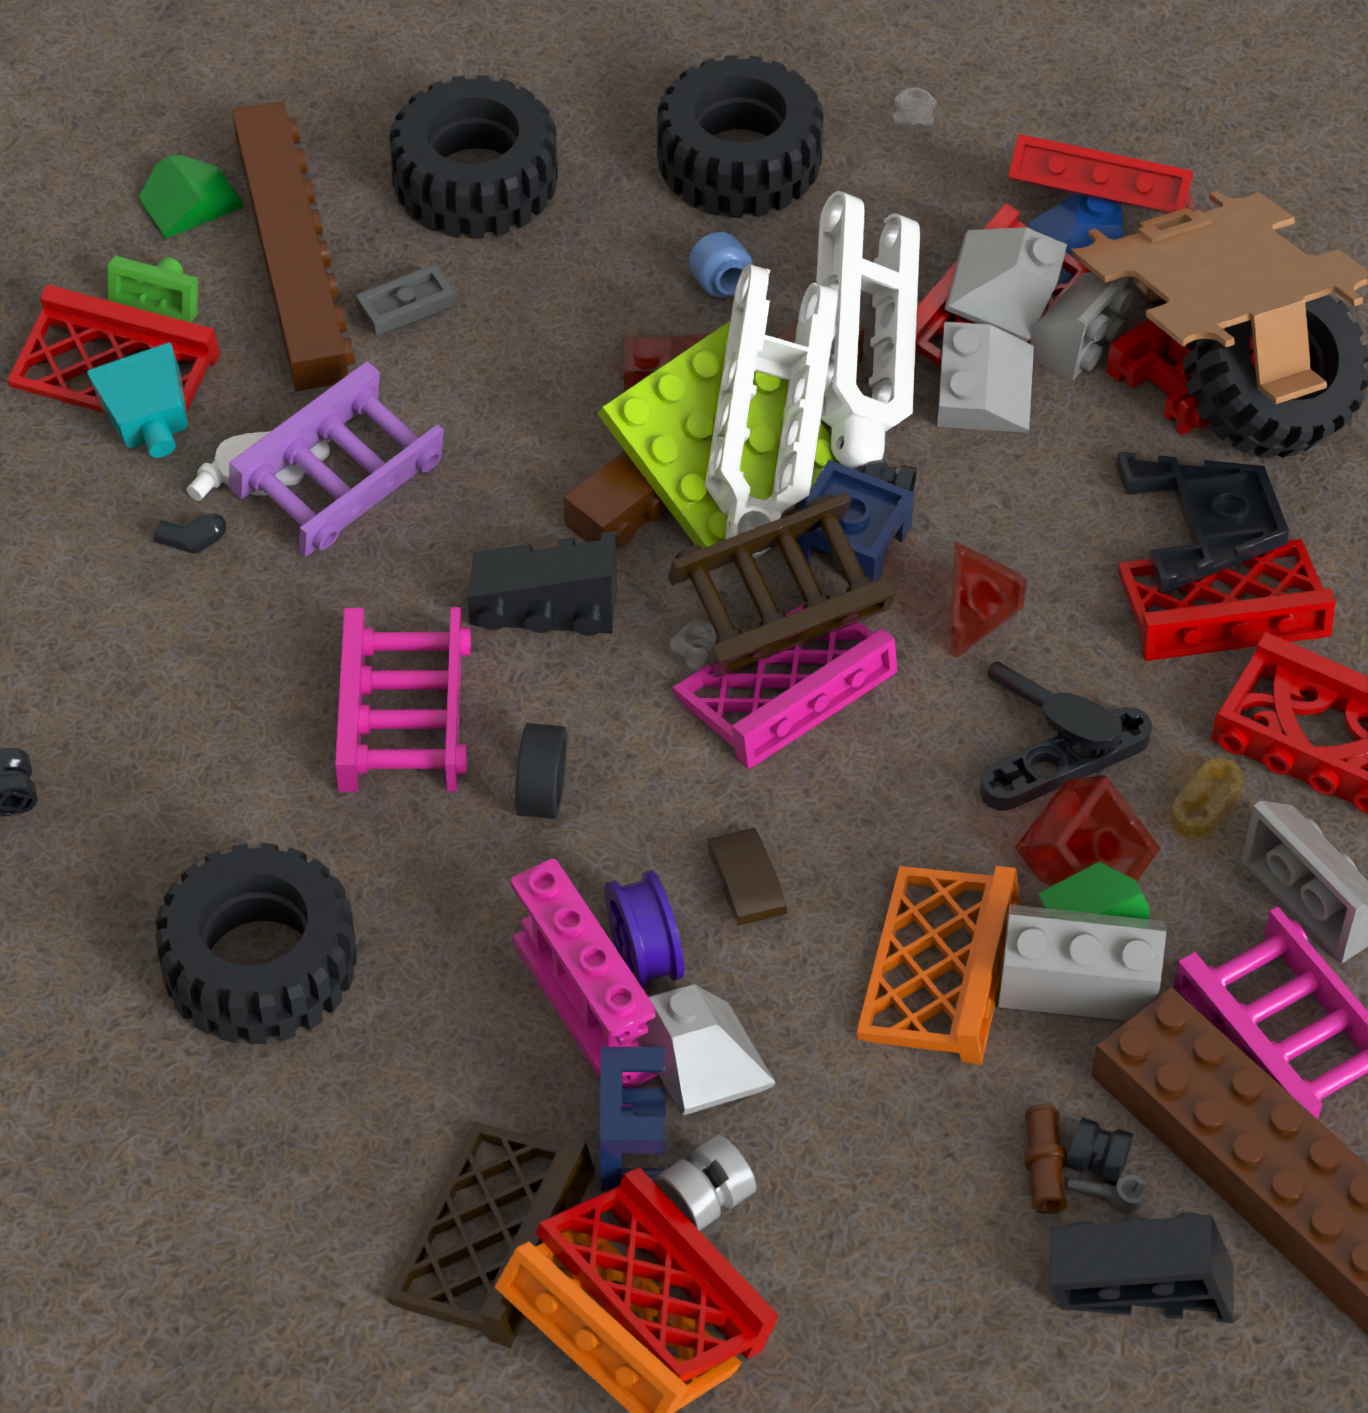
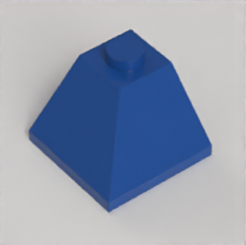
[1028,194,1123,284]

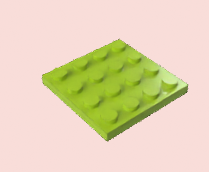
[597,320,842,548]

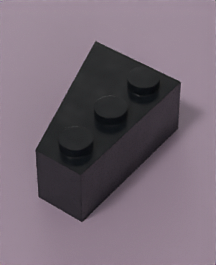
[468,531,617,636]
[1049,1212,1234,1323]

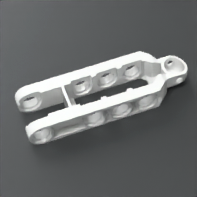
[816,191,920,473]
[705,264,838,558]

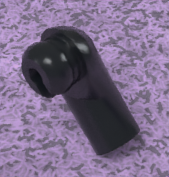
[154,513,227,553]

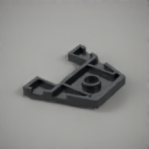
[1116,452,1289,593]

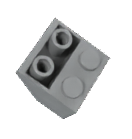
[1030,272,1135,381]

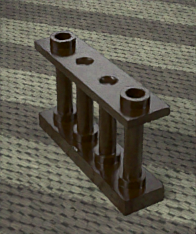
[668,493,896,678]

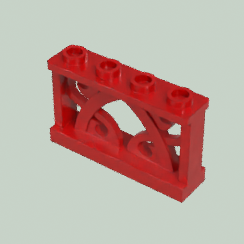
[1211,632,1368,814]

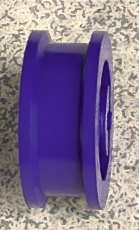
[604,870,684,990]

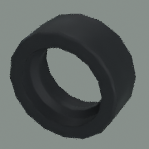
[515,723,567,819]

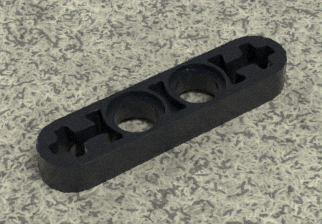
[980,707,1152,811]

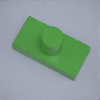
[108,256,198,323]

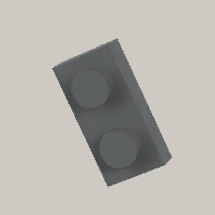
[355,264,457,336]

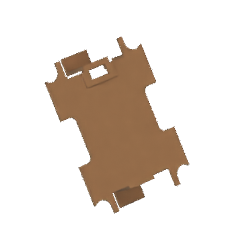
[1071,191,1368,404]

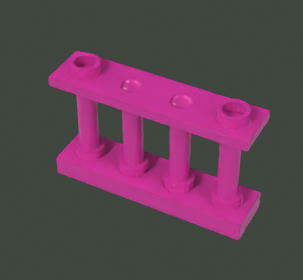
[335,607,471,792]
[1174,906,1368,1119]

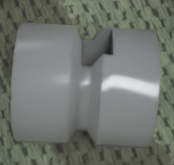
[654,1134,756,1231]

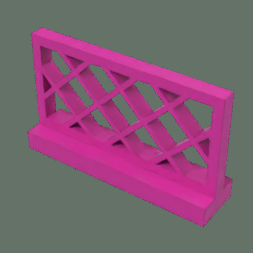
[673,593,898,770]

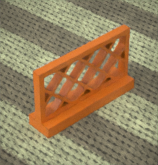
[856,866,1021,1066]
[494,1230,742,1413]

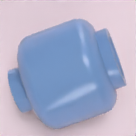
[689,232,754,298]

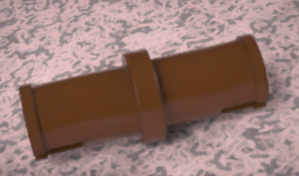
[1024,1104,1067,1214]

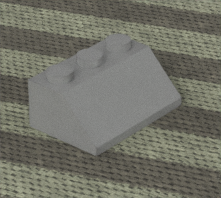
[1241,801,1368,964]
[998,904,1166,1021]

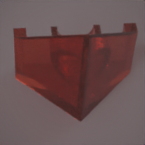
[950,541,1027,658]

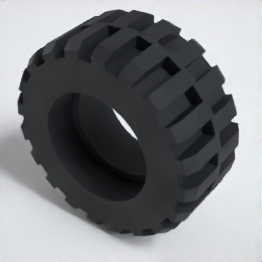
[657,55,824,218]
[389,75,558,239]
[1183,294,1368,458]
[155,843,357,1044]

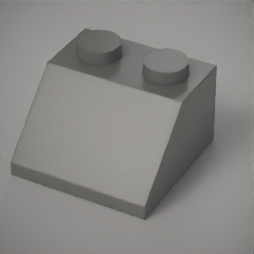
[937,322,1034,433]

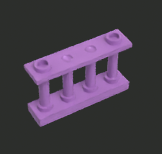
[229,361,444,557]

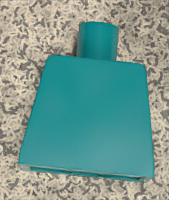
[87,342,189,458]

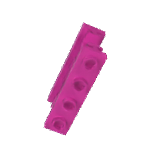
[511,859,658,1088]

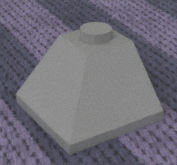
[944,227,1067,342]
[638,984,776,1116]

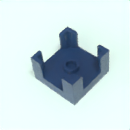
[796,460,914,582]
[599,1047,665,1192]

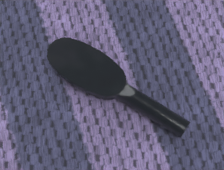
[988,661,1122,754]

